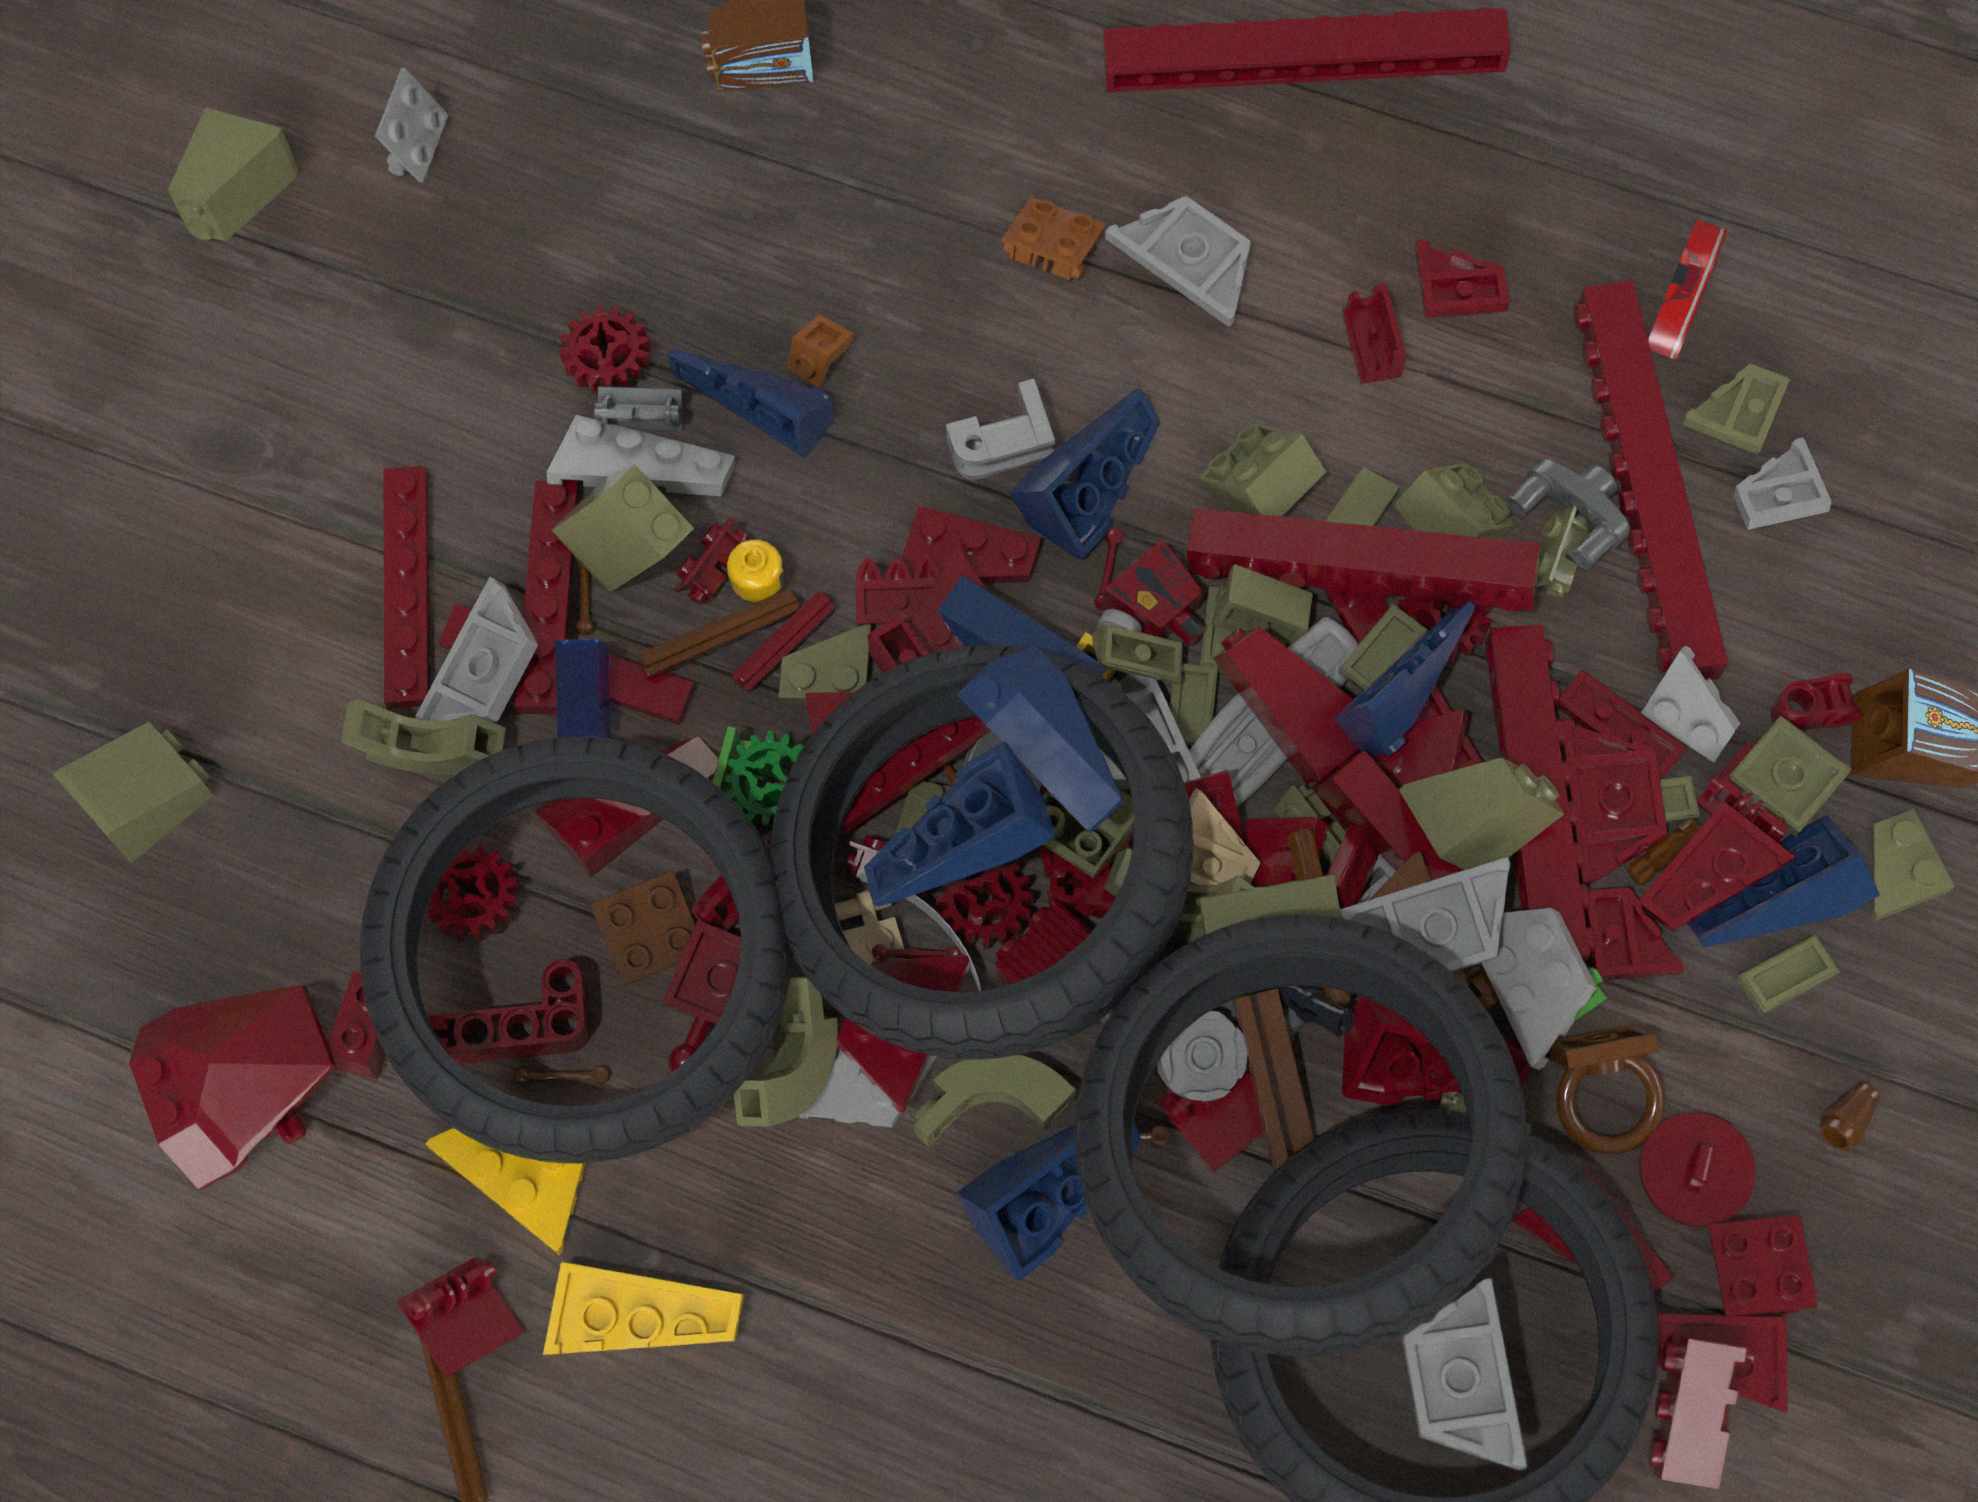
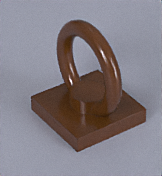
[1547,1024,1665,1155]

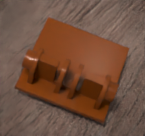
[1001,197,1106,281]

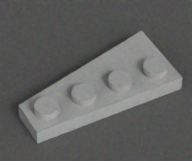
[547,415,735,496]

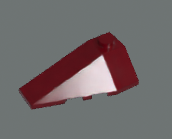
[536,736,719,878]
[1342,996,1532,1105]

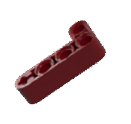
[427,959,590,1064]

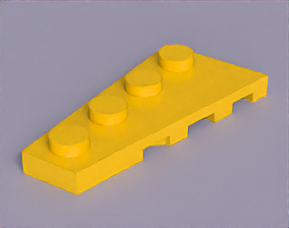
[543,1262,744,1355]

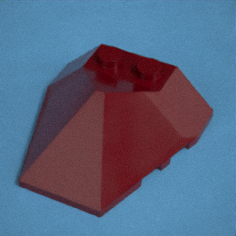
[129,985,336,1190]

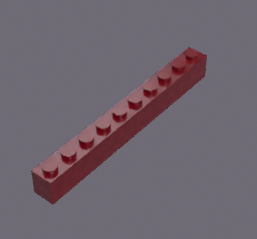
[1103,7,1511,93]
[1573,280,1728,680]

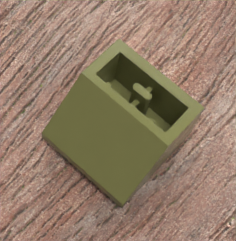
[1197,423,1326,517]
[1393,463,1518,539]
[1042,790,1135,879]

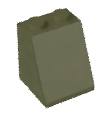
[168,107,300,242]
[551,464,694,593]
[53,722,213,863]
[1398,757,1564,870]

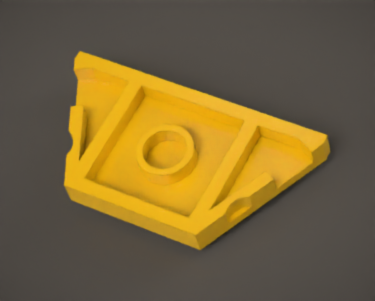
[425,1128,586,1255]

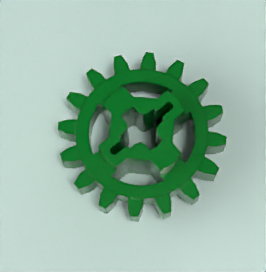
[723,731,804,829]

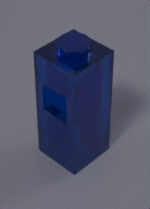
[556,639,610,739]

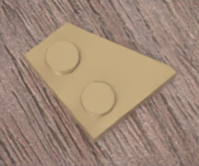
[1189,788,1260,886]

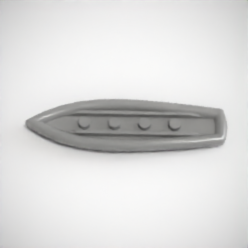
[1189,617,1359,807]

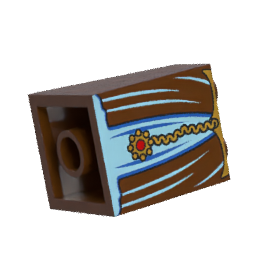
[701,0,814,92]
[1851,669,1978,788]

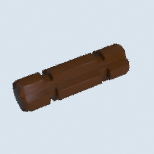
[1626,818,1701,886]

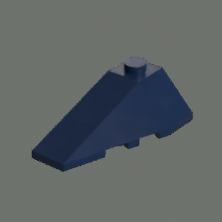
[667,348,835,458]
[1009,389,1160,559]
[937,576,1107,677]
[1334,601,1476,757]
[957,645,1124,834]
[864,741,1055,907]
[1687,815,1880,948]
[956,1122,1142,1281]

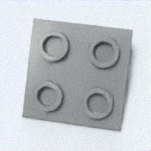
[375,67,448,183]

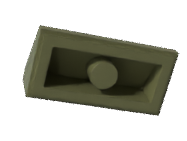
[1092,624,1182,684]

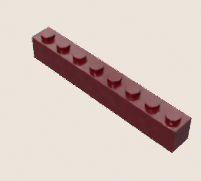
[1186,508,1540,611]
[1485,624,1595,964]

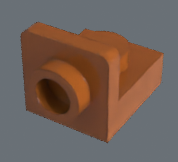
[786,314,854,387]

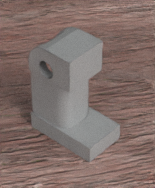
[946,379,1055,480]

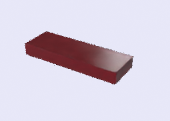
[1554,669,1687,780]

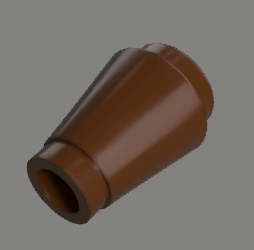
[1819,1083,1880,1151]

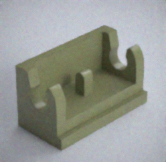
[1211,564,1313,648]

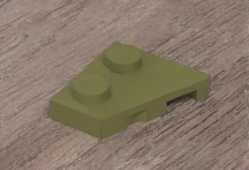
[1870,809,1955,922]

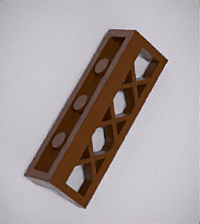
[1232,988,1314,1172]

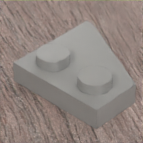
[1733,437,1832,530]
[1641,645,1740,762]

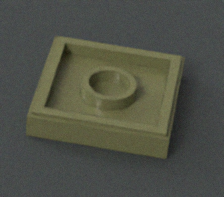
[1730,716,1852,837]

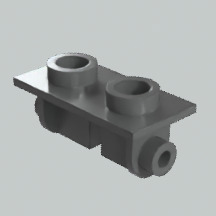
[595,386,682,431]

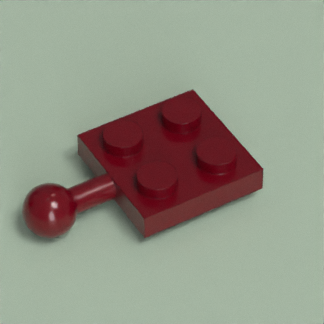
[662,920,741,1072]

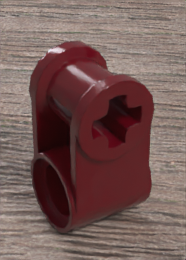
[1771,673,1863,731]
[1047,864,1116,919]

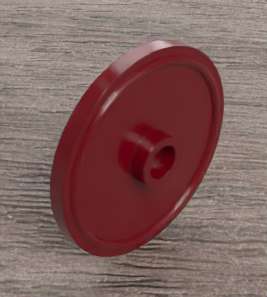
[1639,1113,1756,1227]

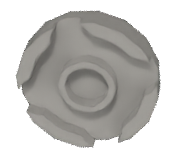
[1156,1011,1248,1102]

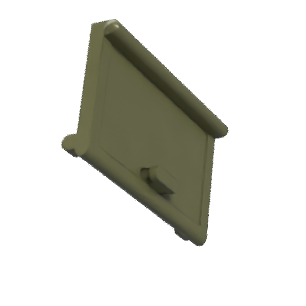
[1196,874,1341,934]

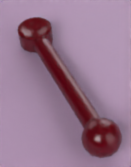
[1094,528,1124,610]
[872,944,961,961]

